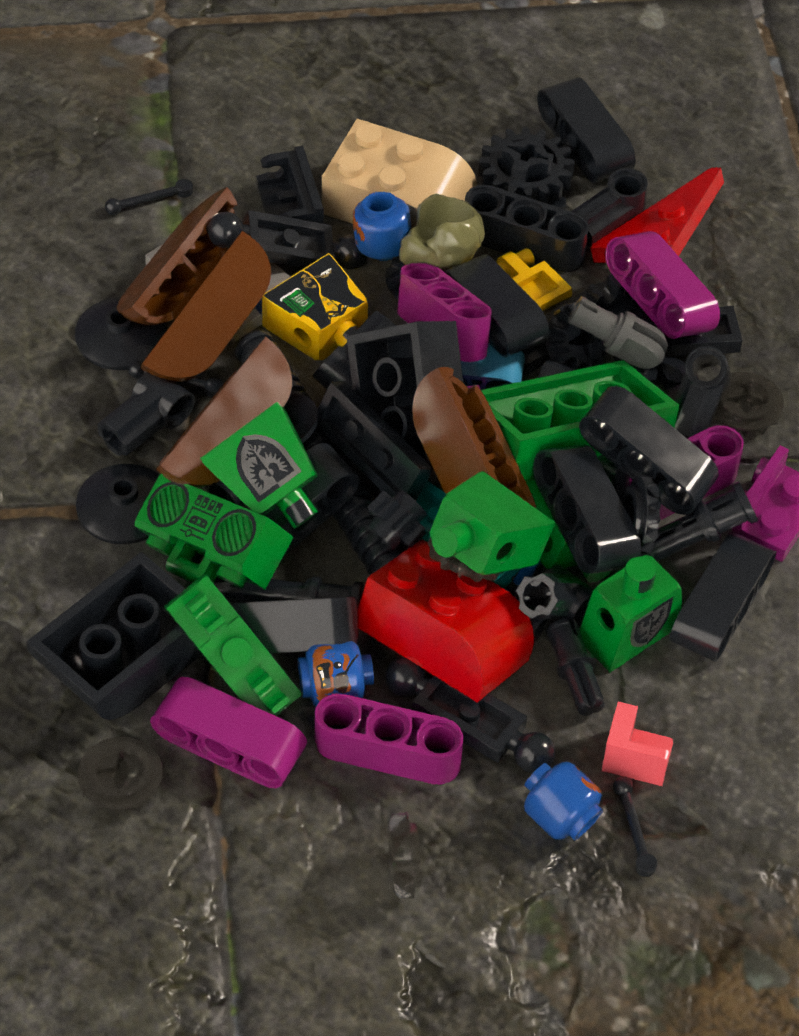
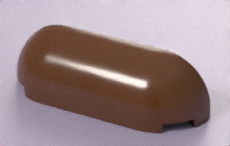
[117,187,238,325]
[141,231,271,382]
[156,337,292,488]
[412,367,537,509]

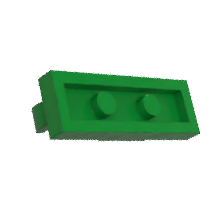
[164,574,302,716]

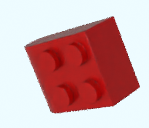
[357,539,534,703]

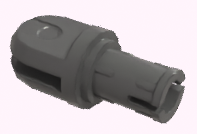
[568,296,668,369]

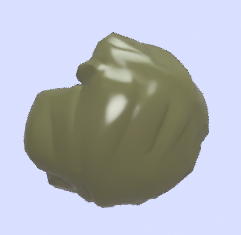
[399,193,485,271]

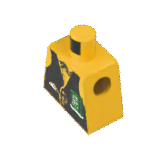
[262,253,368,360]

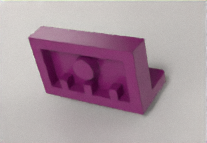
[732,445,799,562]

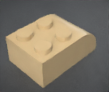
[322,119,477,228]

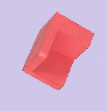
[602,701,673,786]

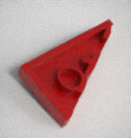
[590,167,724,263]

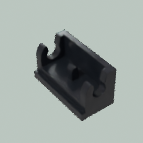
[256,146,324,224]

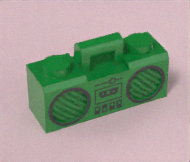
[135,474,293,590]

